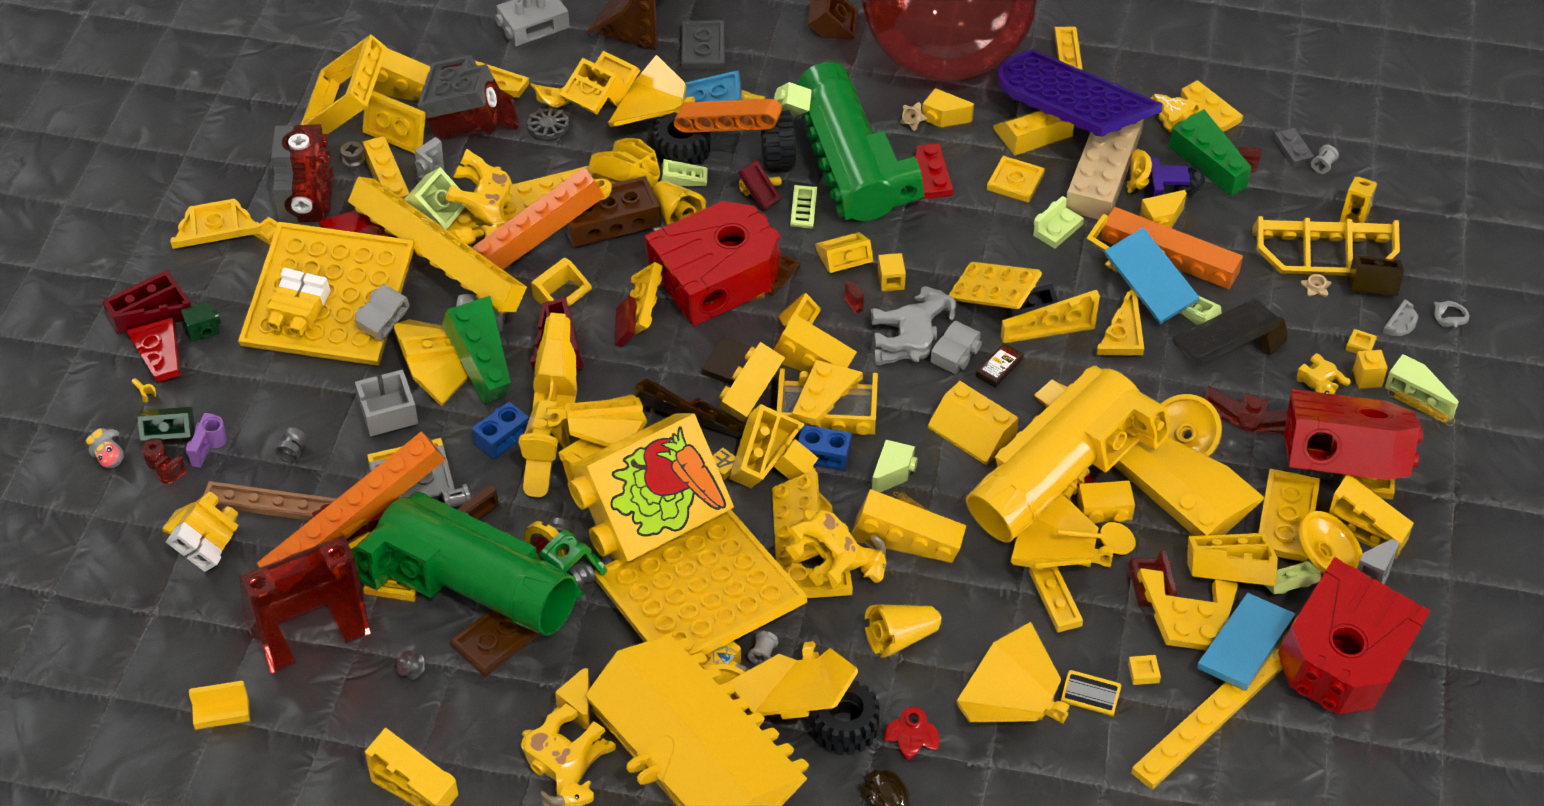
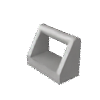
[1357,539,1399,584]

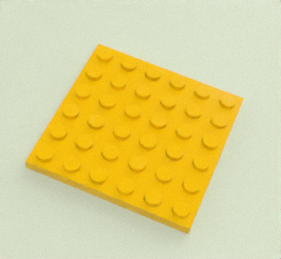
[238,222,414,366]
[594,509,807,655]

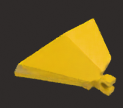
[608,55,695,127]
[394,319,470,407]
[546,395,647,447]
[1011,493,1115,568]
[957,622,1070,723]
[728,641,858,719]

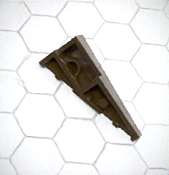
[634,379,745,439]

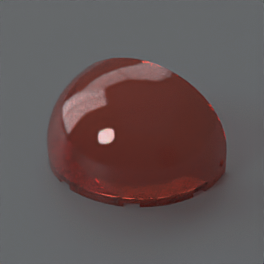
[861,0,1037,81]

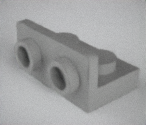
[415,137,444,183]

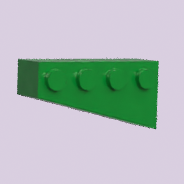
[1169,109,1252,196]
[442,296,511,404]

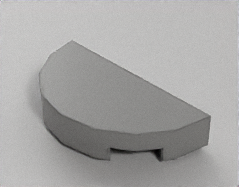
[1383,299,1418,336]

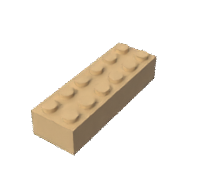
[1066,119,1144,220]

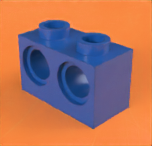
[472,402,529,460]
[798,425,852,471]

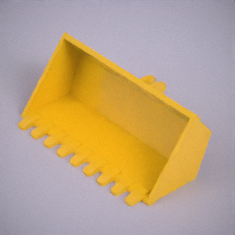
[585,633,809,806]

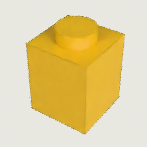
[878,253,906,291]
[1352,350,1388,389]
[774,439,818,480]

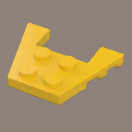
[1137,568,1238,651]

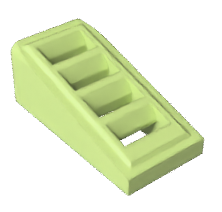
[660,159,708,186]
[790,185,817,229]
[1180,296,1222,331]

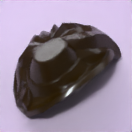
[858,770,911,806]

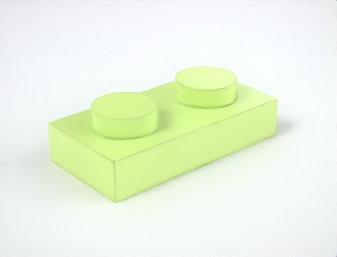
[1265,561,1321,595]

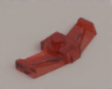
[1204,385,1287,434]

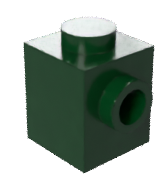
[181,301,221,342]

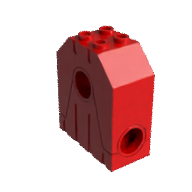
[645,201,781,327]
[1283,389,1423,480]
[1278,557,1431,715]

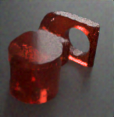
[142,439,187,484]

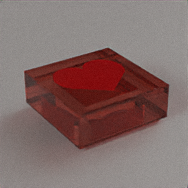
[844,280,864,314]

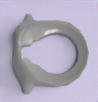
[1434,301,1469,327]

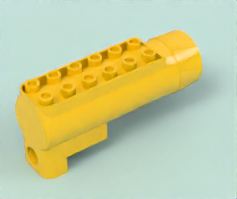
[966,366,1170,543]

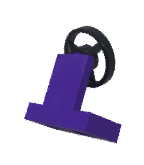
[1148,158,1205,197]

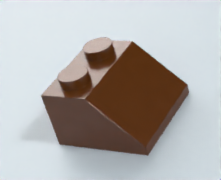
[807,0,858,40]

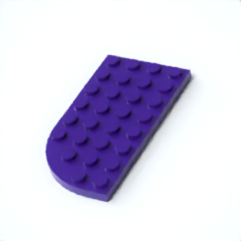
[998,49,1162,137]

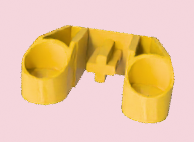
[589,138,660,187]

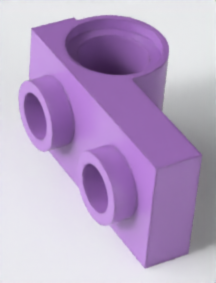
[186,413,227,468]

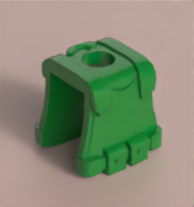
[539,529,607,599]

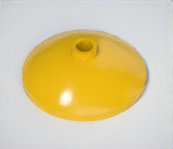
[1161,394,1222,457]
[1299,511,1363,574]

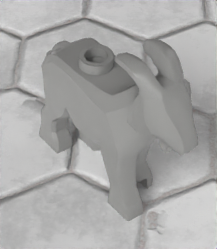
[871,286,956,365]

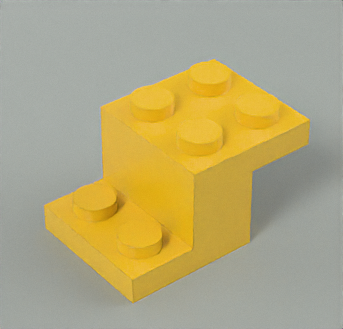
[560,51,640,115]

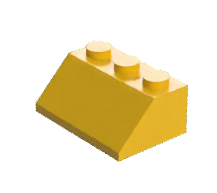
[993,110,1074,156]
[928,381,1019,465]

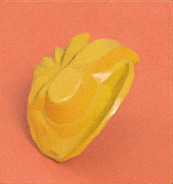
[530,83,570,108]
[1127,149,1152,193]

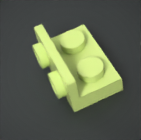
[1033,196,1084,249]

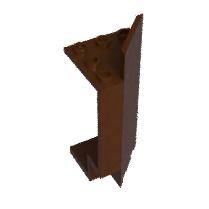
[586,0,658,50]

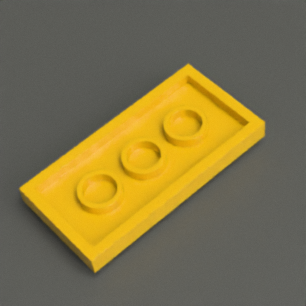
[1258,469,1320,562]

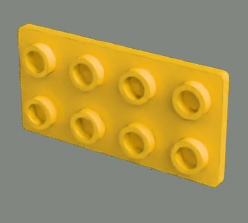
[949,262,1042,309]
[772,470,833,566]

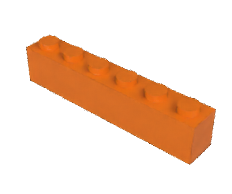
[472,167,605,270]
[1101,207,1243,289]

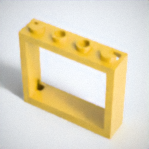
[299,34,387,142]

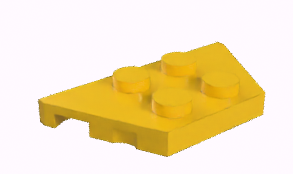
[170,199,261,249]

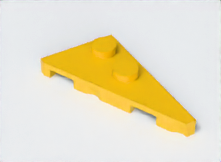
[1097,289,1144,355]

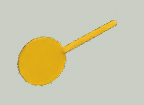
[1057,522,1136,555]

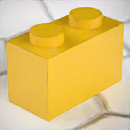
[1077,481,1135,524]

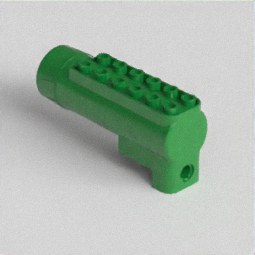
[797,62,924,221]
[352,491,578,636]

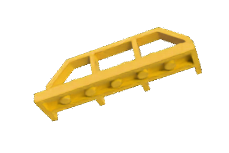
[1252,216,1400,276]

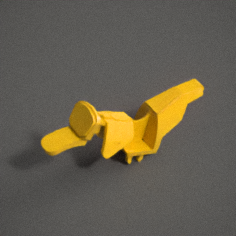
[518,313,577,497]

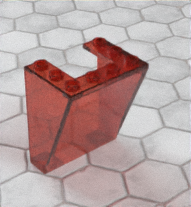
[239,535,371,674]

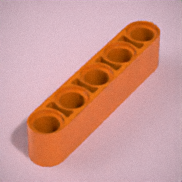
[674,99,782,133]

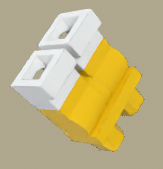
[267,267,331,337]
[166,492,239,572]

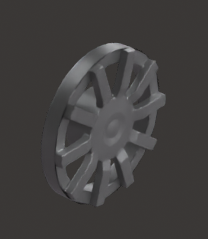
[527,107,569,140]

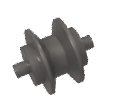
[397,650,425,680]

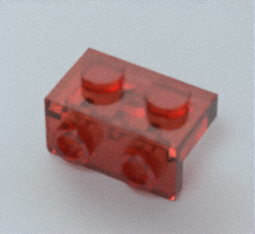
[1128,550,1178,607]

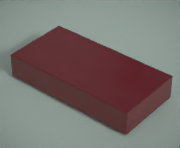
[737,160,781,211]
[615,296,636,347]

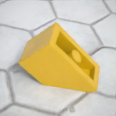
[922,88,974,128]
[1140,190,1187,228]

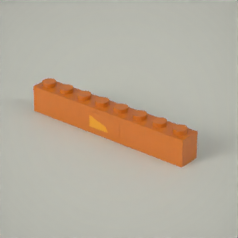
[257,431,446,590]

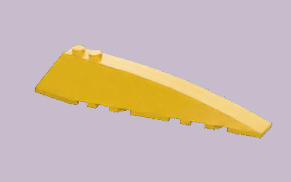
[1034,380,1264,536]

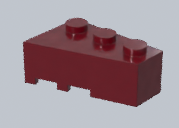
[102,270,191,334]
[531,297,584,371]

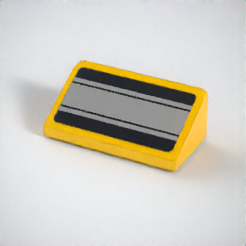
[1061,670,1121,716]

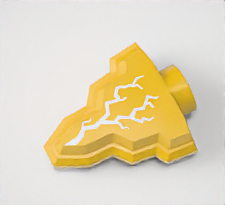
[1150,94,1201,133]

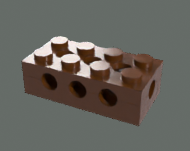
[564,176,661,248]

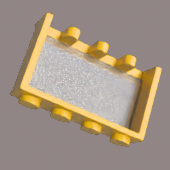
[777,368,878,435]

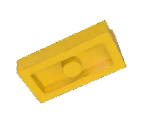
[189,681,250,730]

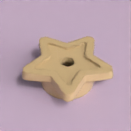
[900,102,927,131]
[1301,274,1331,297]

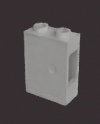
[495,0,570,46]

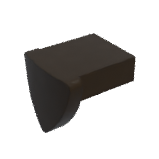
[1259,317,1287,355]

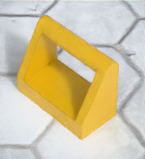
[815,232,874,273]
[531,257,592,307]

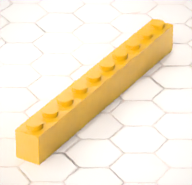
[348,177,527,314]

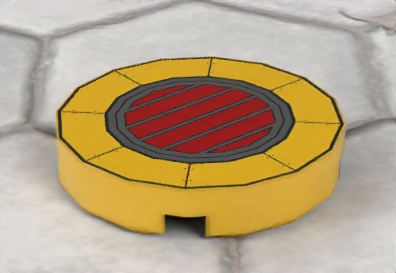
[524,521,568,560]

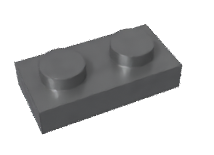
[1273,128,1314,168]

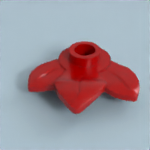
[885,706,939,760]

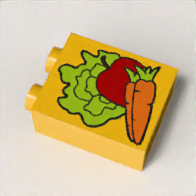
[568,413,734,561]

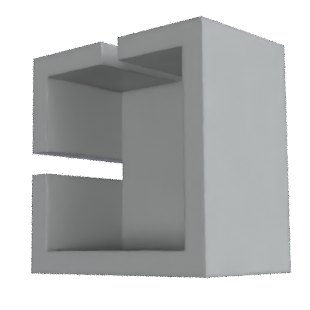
[355,370,418,437]

